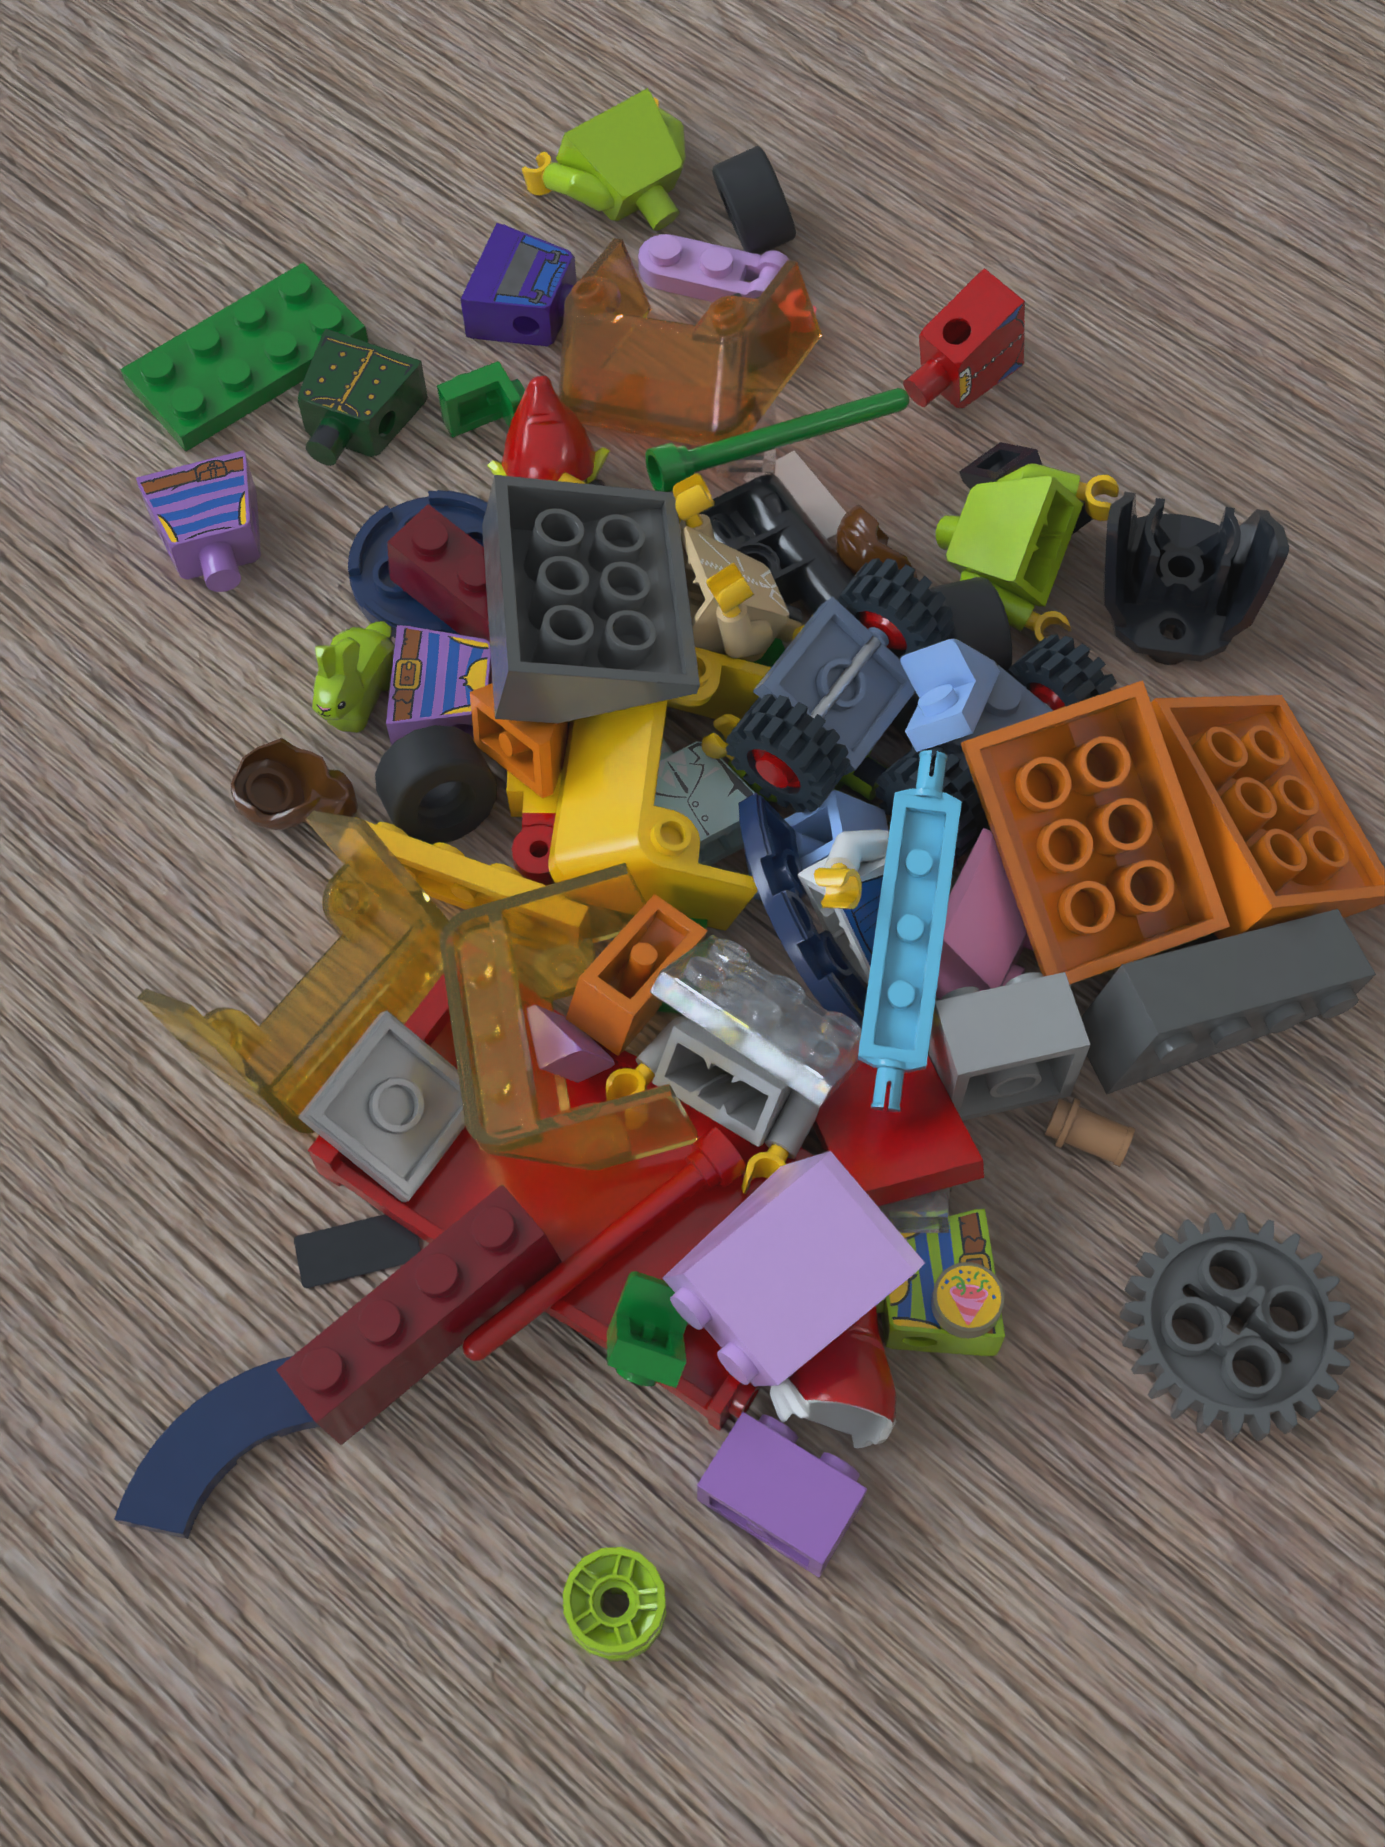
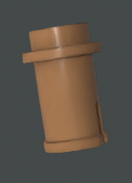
[1044,1097,1135,1167]

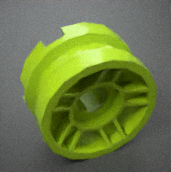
[563,1547,667,1662]

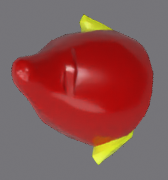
[487,376,610,484]

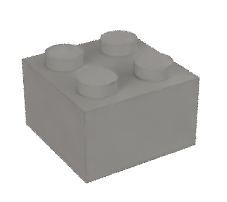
[928,972,1090,1121]

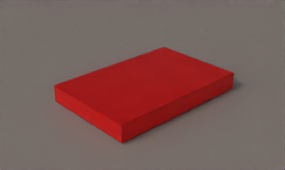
[807,1050,985,1207]

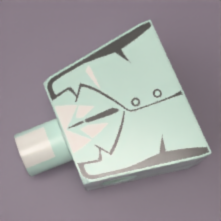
[654,738,755,866]

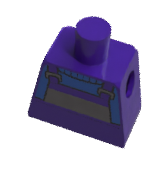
[460,223,600,346]

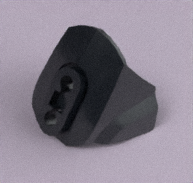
[1103,492,1289,665]

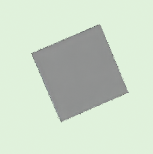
[298,1010,488,1202]

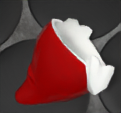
[770,1306,897,1448]

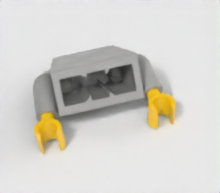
[606,1008,819,1194]

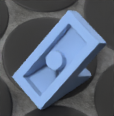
[900,639,1000,752]

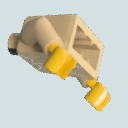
[673,473,803,662]

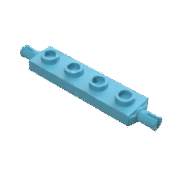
[858,750,962,1112]

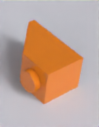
[470,683,569,798]
[566,894,708,1057]

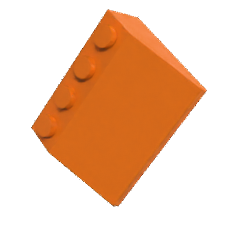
[960,680,1230,984]
[1151,695,1385,939]

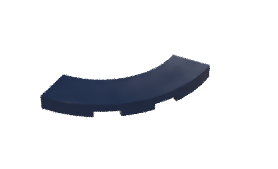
[738,793,868,1047]
[114,1356,366,1539]

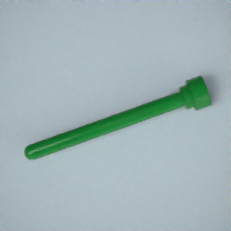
[645,388,910,492]

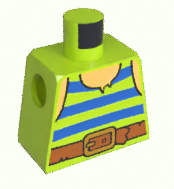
[876,1208,1005,1356]

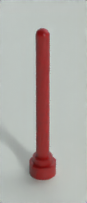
[463,1127,747,1361]

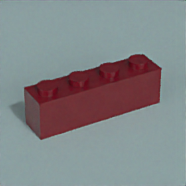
[387,504,490,642]
[276,1184,562,1445]

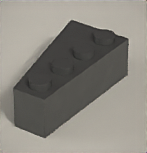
[1081,909,1376,1095]

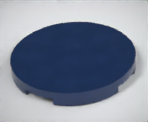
[348,490,488,638]

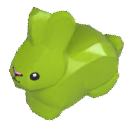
[312,621,395,733]

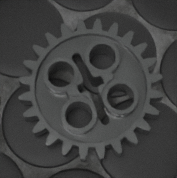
[1120,1213,1354,1441]

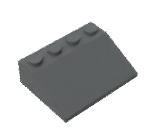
[482,475,700,723]

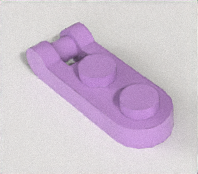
[638,234,791,305]

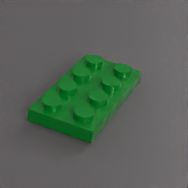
[120,262,369,452]

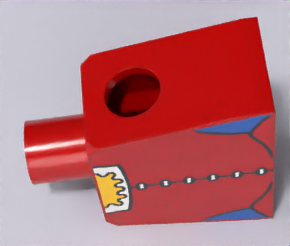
[903,268,1025,408]

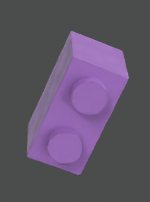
[697,1412,867,1578]

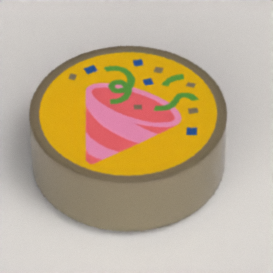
[931,1262,1005,1338]

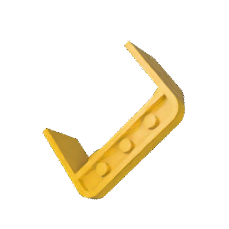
[548,647,771,931]

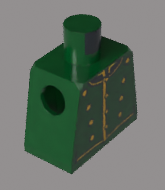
[298,329,428,466]

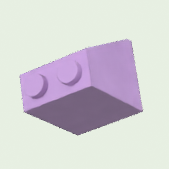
[663,1151,925,1386]

